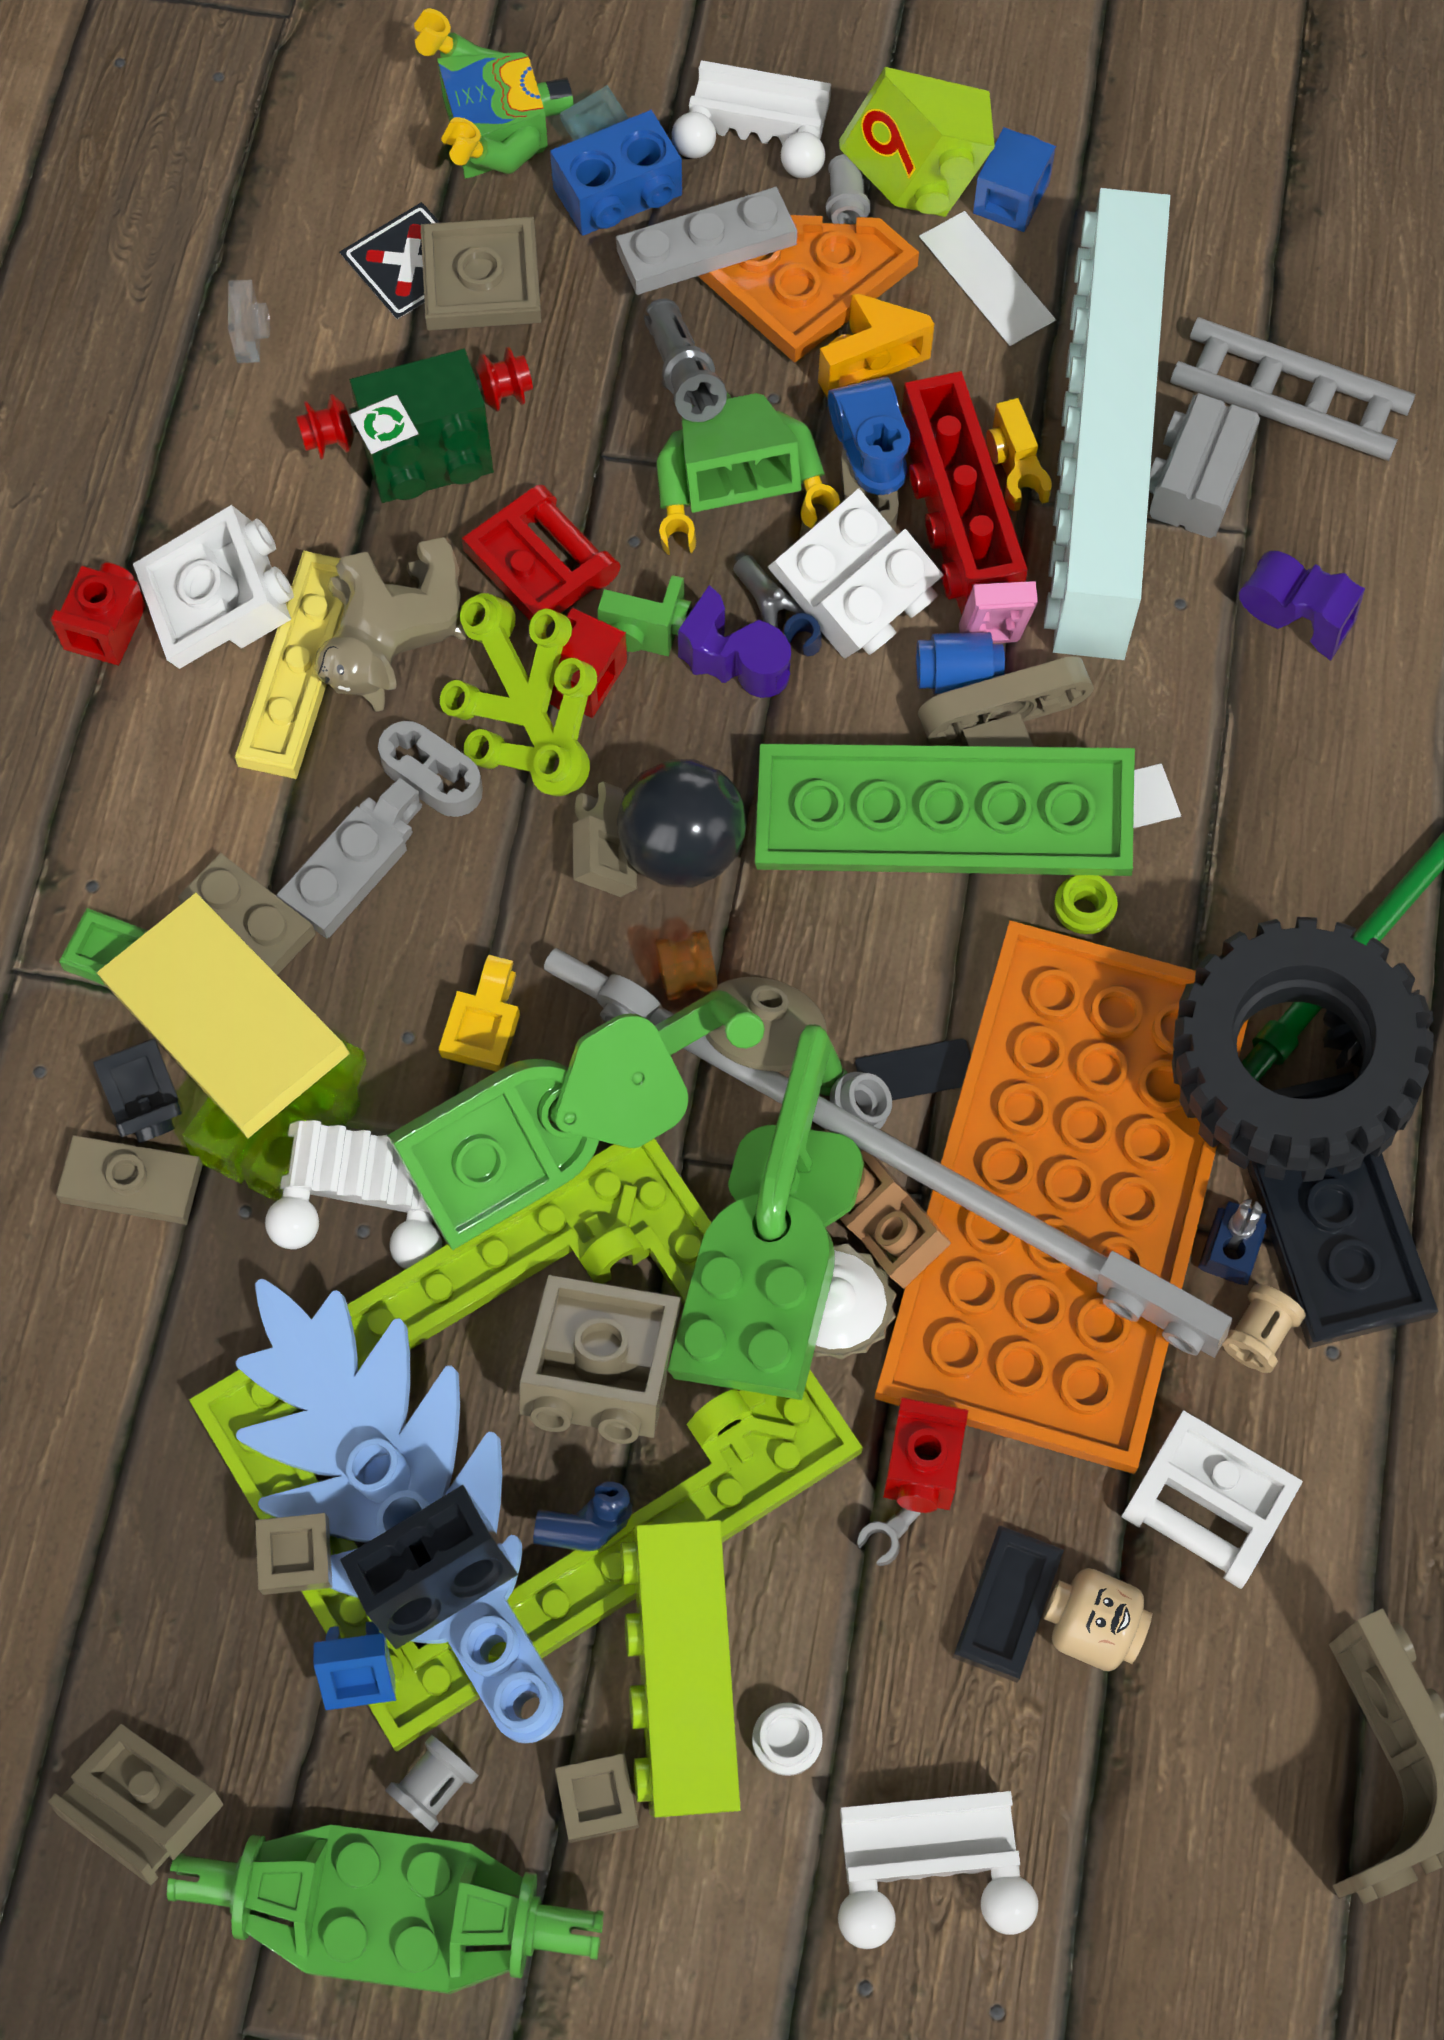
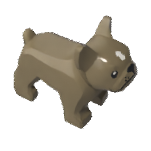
[314,537,468,712]

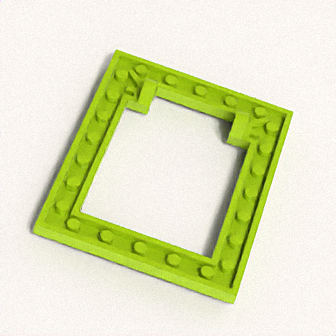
[189,1138,863,1752]

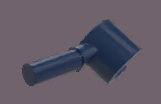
[784,613,822,656]

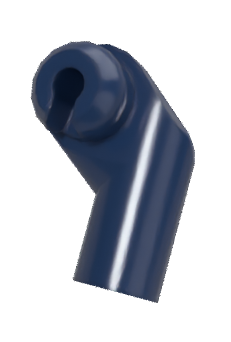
[533,1482,632,1552]

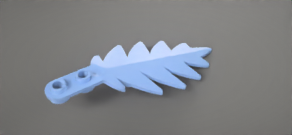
[236,1279,563,1743]

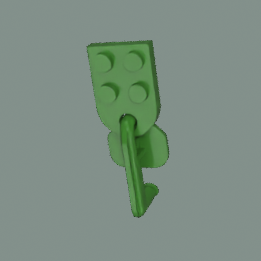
[387,990,765,1250]
[667,1024,864,1400]

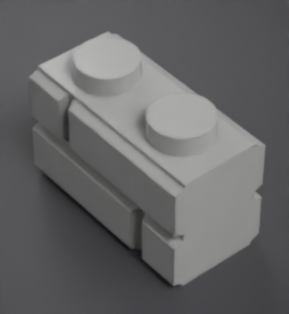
[1149,393,1260,538]

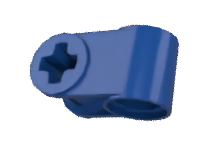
[828,376,910,495]

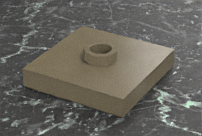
[421,217,541,330]

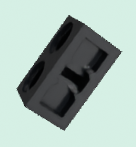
[340,1485,518,1649]

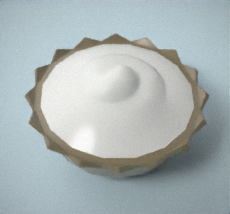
[813,1243,897,1359]

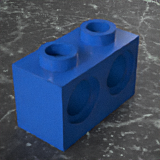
[550,110,682,236]

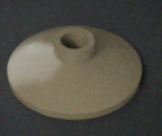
[705,977,827,1072]

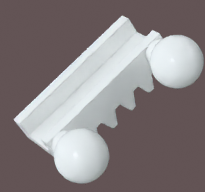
[672,60,831,178]
[265,1120,442,1269]
[838,1791,1038,1949]

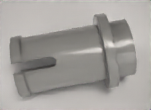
[826,154,870,224]

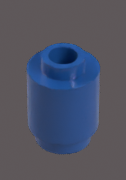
[916,632,1005,695]

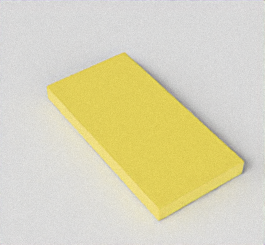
[96,893,350,1138]

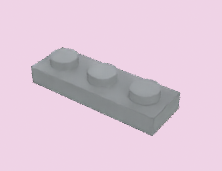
[616,187,797,295]

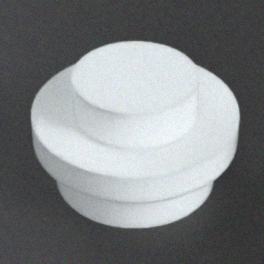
[752,1703,822,1776]

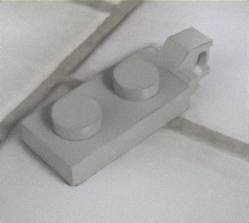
[276,778,422,939]

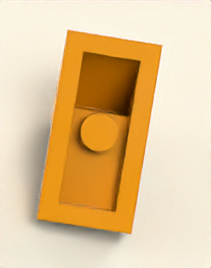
[818,293,935,399]

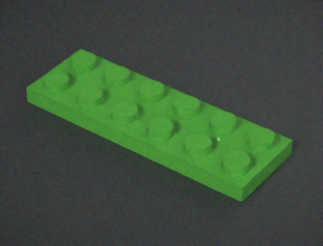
[755,744,1135,876]

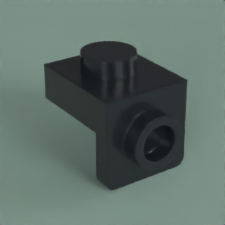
[93,1038,183,1143]

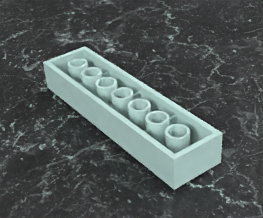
[1044,188,1170,660]

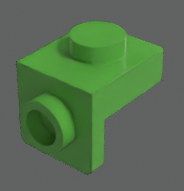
[597,575,693,657]

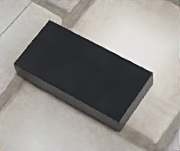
[952,1525,1064,1683]

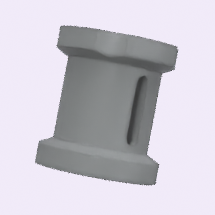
[385,1735,479,1832]

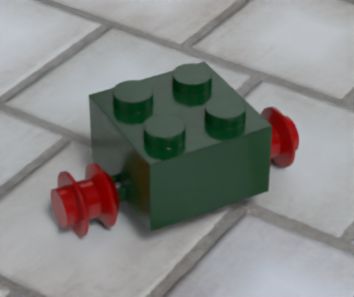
[296,346,533,503]

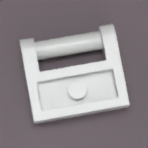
[1121,1410,1303,1589]

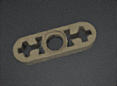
[918,656,1094,745]

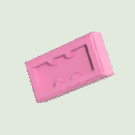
[959,581,1038,643]

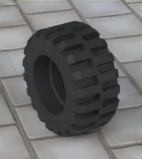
[1172,917,1433,1182]

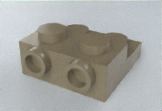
[519,1275,681,1444]

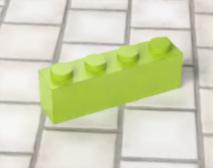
[620,1520,741,1818]

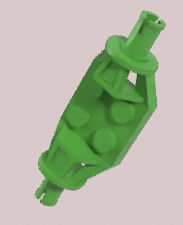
[167,1824,604,1994]

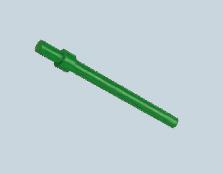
[1241,831,1444,1082]

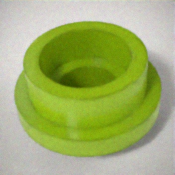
[1054,875,1118,934]

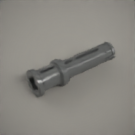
[644,299,727,422]

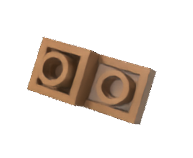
[840,1150,951,1289]

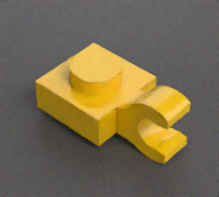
[986,398,1052,512]
[438,955,520,1072]

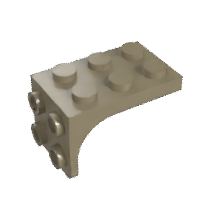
[1329,1608,1444,1905]

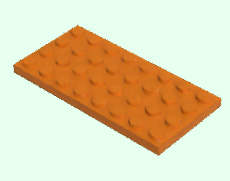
[874,920,1248,1474]

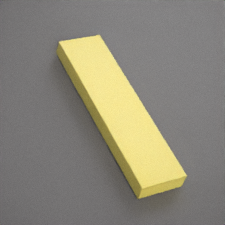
[235,551,344,779]

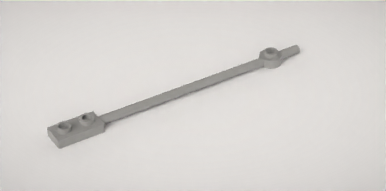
[544,948,1232,1358]

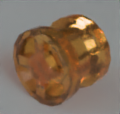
[654,929,718,1001]

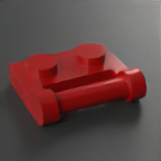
[462,485,621,621]

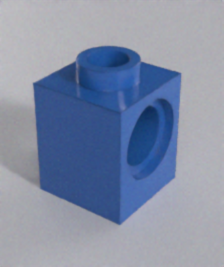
[973,127,1056,232]

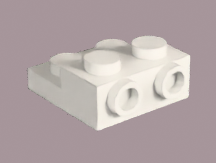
[768,489,943,659]
[133,505,294,669]

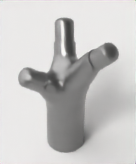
[733,555,805,628]

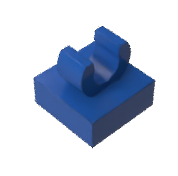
[313,1621,396,1710]

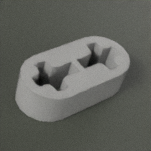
[378,721,483,817]

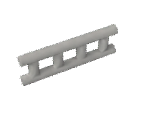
[1170,317,1416,461]

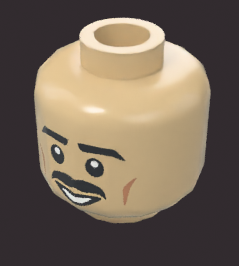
[1043,1568,1152,1671]

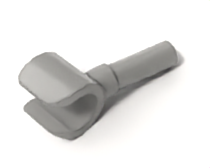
[857,1508,921,1566]

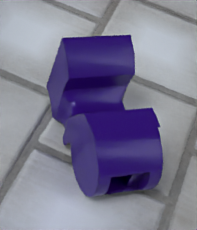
[1239,551,1365,661]
[678,585,791,698]

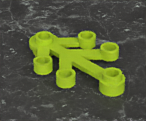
[440,593,597,796]

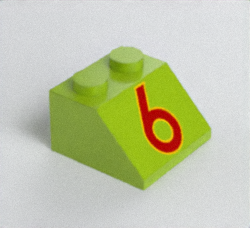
[839,67,995,217]

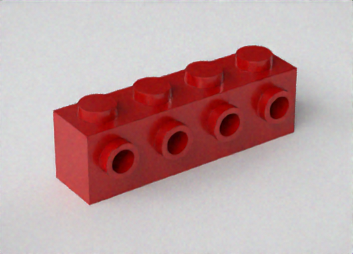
[901,371,1028,616]

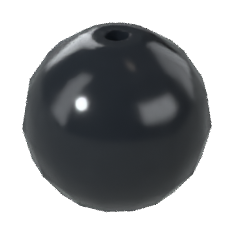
[617,759,746,888]

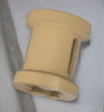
[1222,1284,1306,1373]

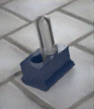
[1198,1199,1267,1285]

